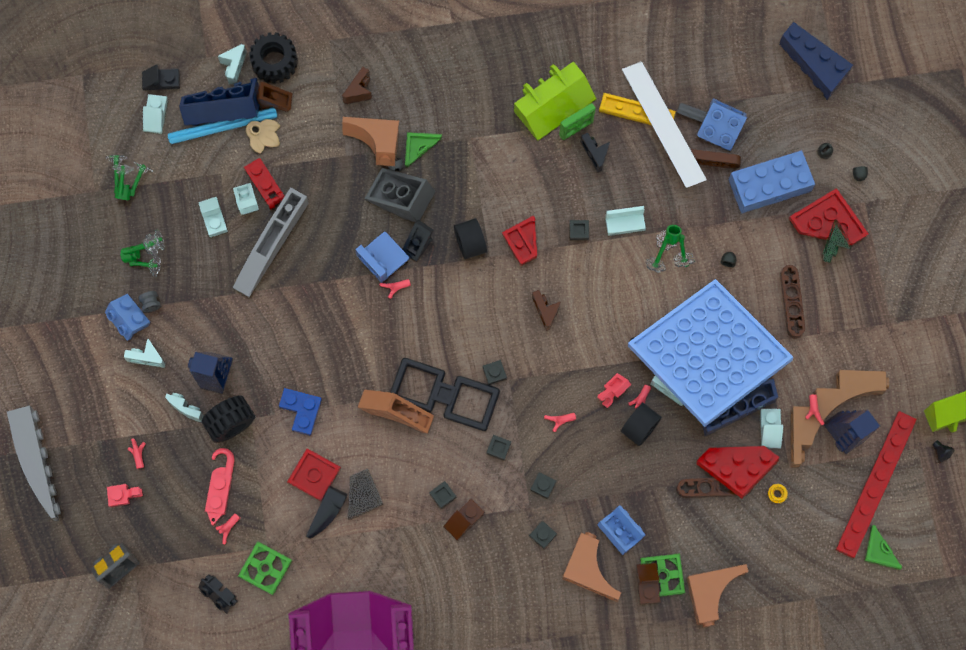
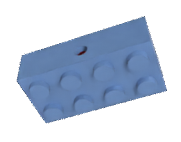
[728,150,815,214]

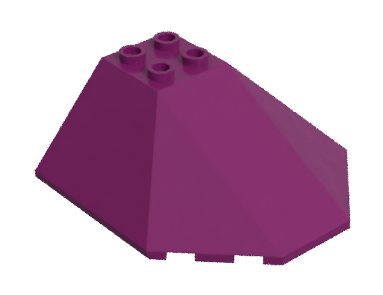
[288,591,414,650]

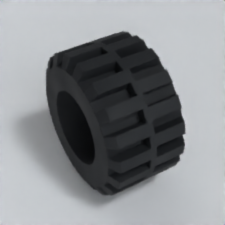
[249,32,298,84]
[201,395,256,443]

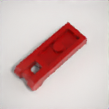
[244,158,285,210]

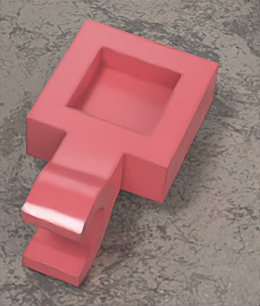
[597,373,631,408]
[107,484,143,507]

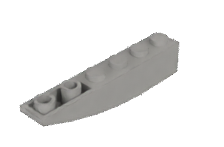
[233,187,309,297]
[7,406,61,521]

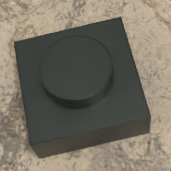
[570,220,589,240]
[482,360,507,385]
[486,435,511,461]
[530,472,556,499]
[429,481,457,509]
[529,521,557,549]

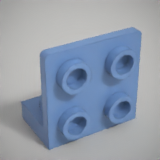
[697,98,747,151]
[355,232,409,283]

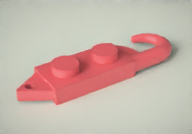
[205,448,235,526]

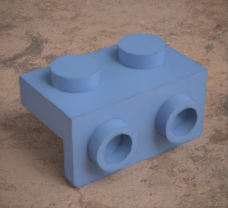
[105,294,150,341]
[597,505,645,555]

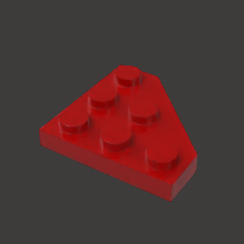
[789,188,869,246]
[696,446,780,499]

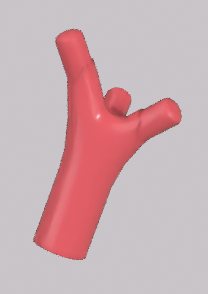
[380,279,411,299]
[628,385,651,409]
[805,394,825,425]
[544,413,576,432]
[128,438,146,469]
[216,513,240,544]

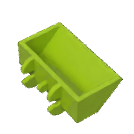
[514,61,596,140]
[924,391,966,433]

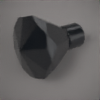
[932,440,955,462]

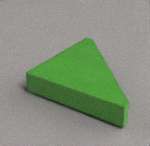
[405,132,442,167]
[864,525,902,570]

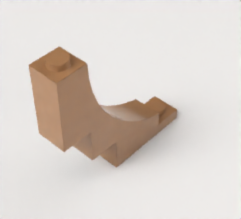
[790,370,889,468]

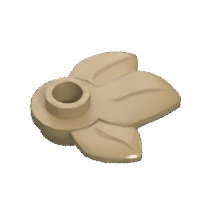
[246,119,280,154]

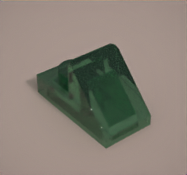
[823,220,851,262]

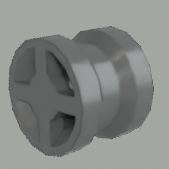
[138,291,161,313]

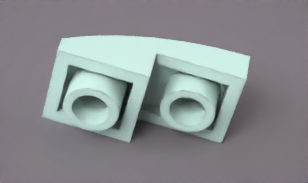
[165,393,204,422]

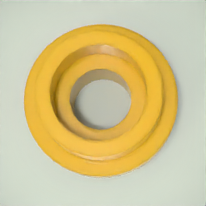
[768,484,788,504]

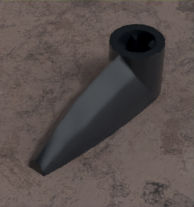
[306,486,348,539]

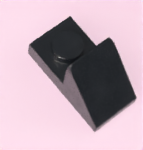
[142,65,180,90]
[580,132,610,173]
[402,220,434,262]

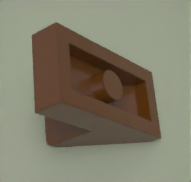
[342,67,372,104]
[257,81,293,112]
[532,290,561,331]
[443,499,485,541]
[636,563,660,605]

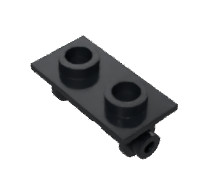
[198,574,238,614]

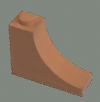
[342,117,399,166]
[358,389,434,433]
[562,532,621,602]
[687,564,748,628]

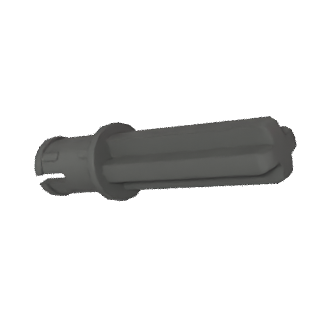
[677,103,707,123]

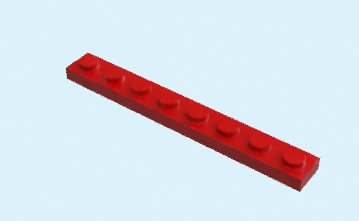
[835,411,917,559]

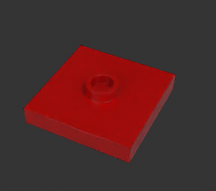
[287,448,341,502]

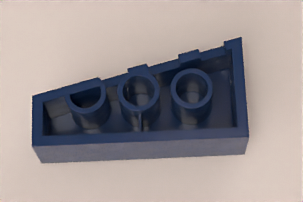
[779,22,853,100]
[179,78,260,126]
[188,352,233,394]
[702,379,778,437]
[824,410,880,454]

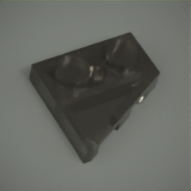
[347,469,384,520]

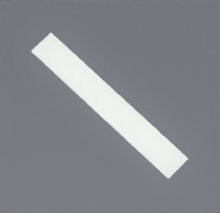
[622,62,707,188]

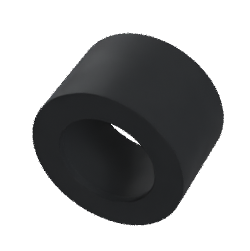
[454,218,487,260]
[621,403,662,446]

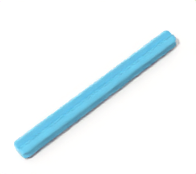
[168,107,277,144]

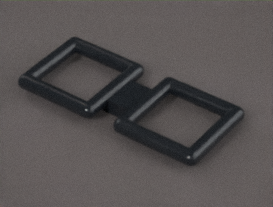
[390,358,500,431]

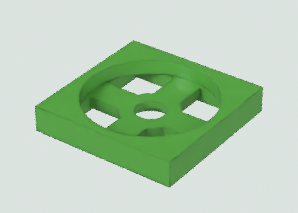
[559,103,596,140]
[238,541,292,595]
[640,554,685,597]

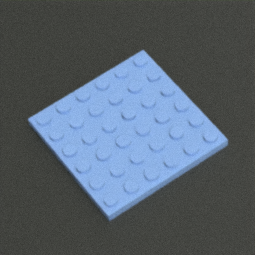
[628,279,793,427]

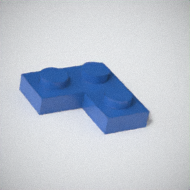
[279,388,322,436]

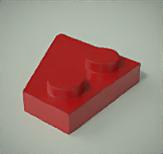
[502,215,537,266]

